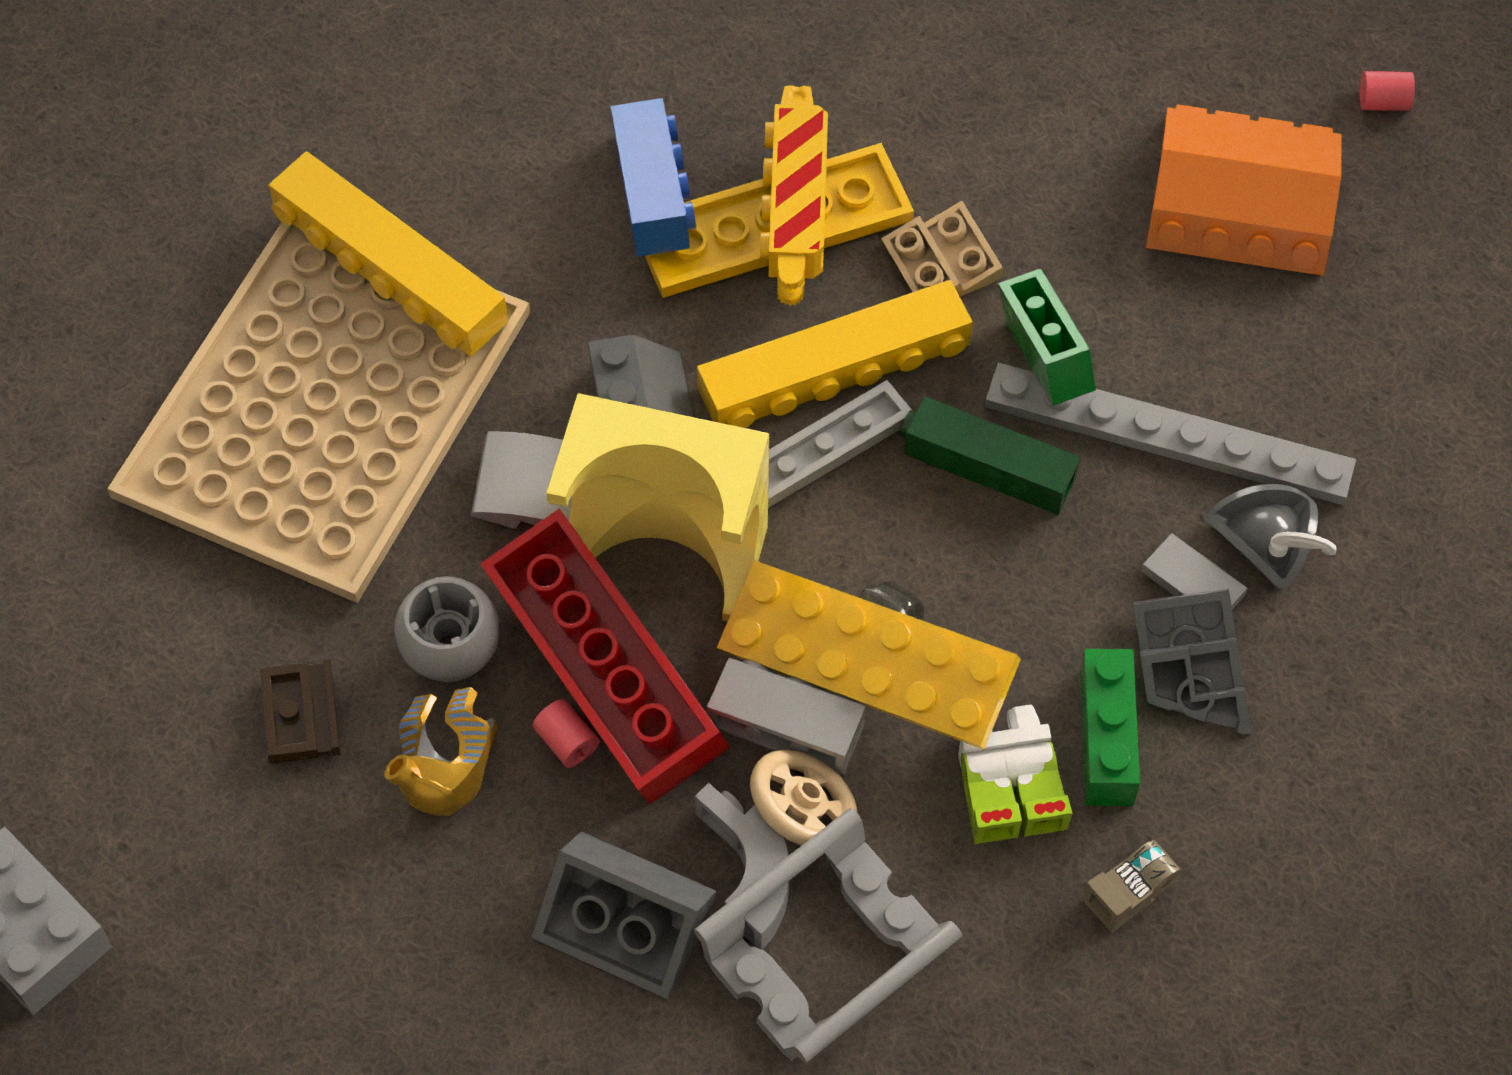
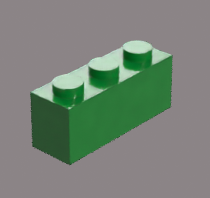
[998,268,1096,406]
[1079,649,1140,806]

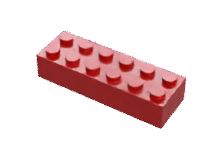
[481,508,730,805]

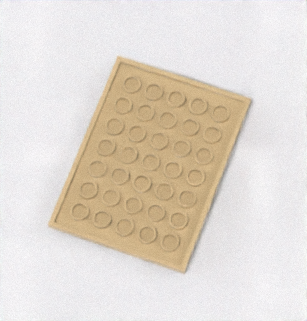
[107,222,530,603]

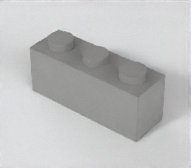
[707,658,866,775]

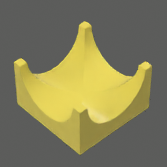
[546,393,769,621]

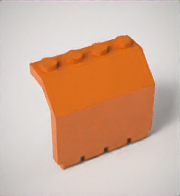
[1146,104,1341,276]

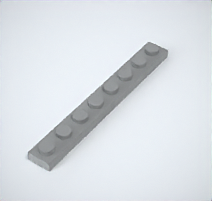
[985,362,1356,505]

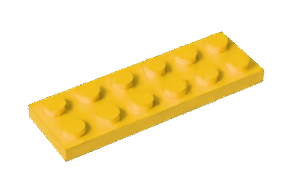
[645,143,914,298]
[717,560,1021,750]

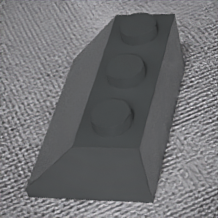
[588,335,693,417]
[531,831,717,999]

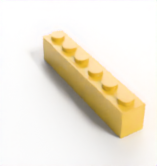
[268,151,508,357]
[697,280,973,428]

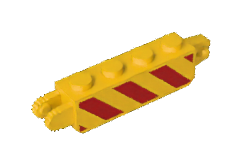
[760,85,828,306]

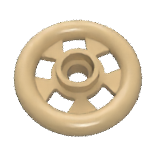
[750,750,857,846]

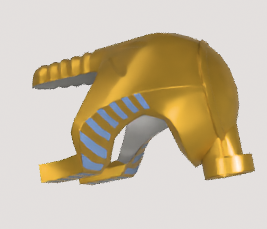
[384,687,498,816]

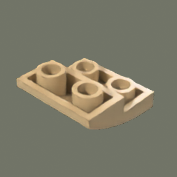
[881,201,1006,297]

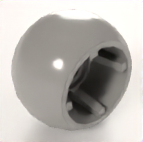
[394,576,500,682]

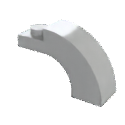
[695,783,789,949]

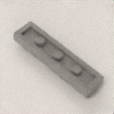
[768,380,912,508]

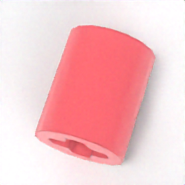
[1359,71,1415,111]
[533,699,600,768]

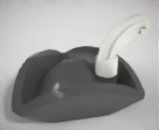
[1206,484,1337,588]

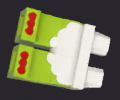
[958,705,1072,844]

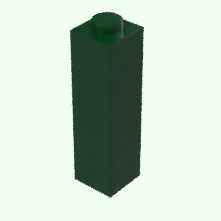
[900,396,1080,515]

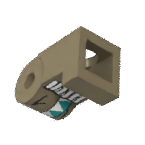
[1082,840,1182,933]

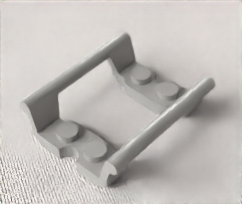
[694,808,962,1063]

